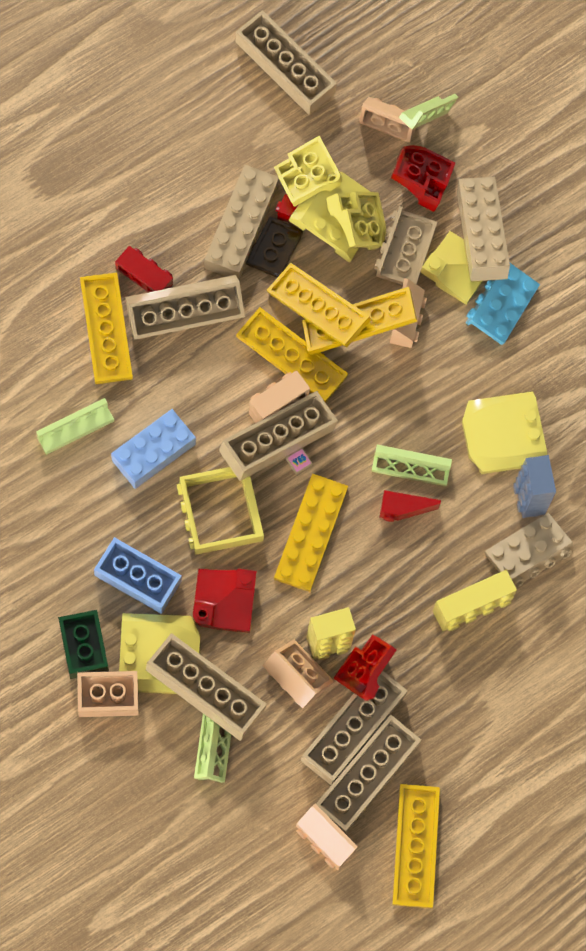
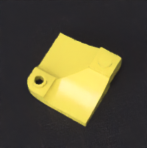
[274,136,342,207]
[326,191,386,250]
[420,231,483,305]

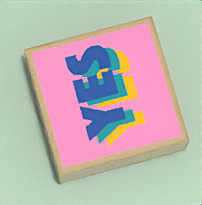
[286,448,313,475]

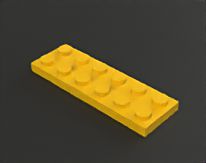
[266,263,371,348]
[80,272,133,384]
[302,287,417,355]
[236,307,348,403]
[274,473,348,592]
[392,784,440,908]

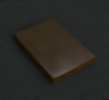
[246,216,303,278]

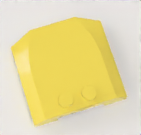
[289,171,370,262]
[462,392,547,474]
[119,613,200,694]

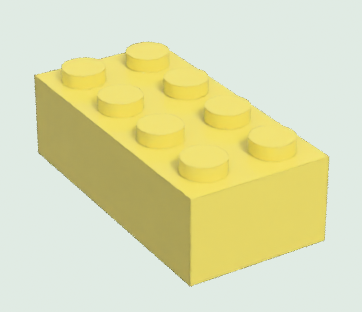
[433,570,517,631]
[306,607,356,660]

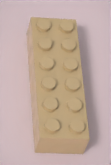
[235,10,337,115]
[204,165,279,280]
[457,177,510,281]
[125,275,245,340]
[219,391,338,481]
[146,633,267,741]
[301,671,407,785]
[316,715,421,834]

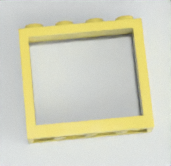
[176,467,264,555]

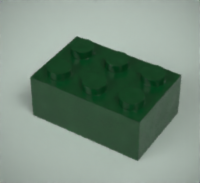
[58,610,109,679]

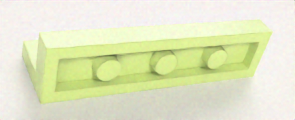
[399,94,458,130]
[36,398,114,455]
[371,444,452,486]
[194,714,231,783]

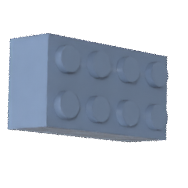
[513,455,556,518]

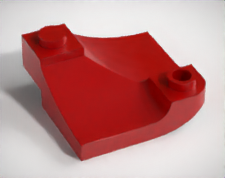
[391,145,455,212]
[193,568,257,633]
[333,634,397,701]

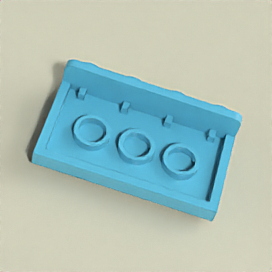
[466,262,540,345]

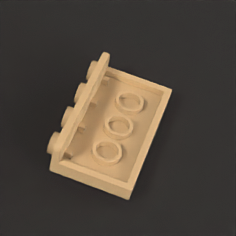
[374,206,437,285]
[485,513,573,588]

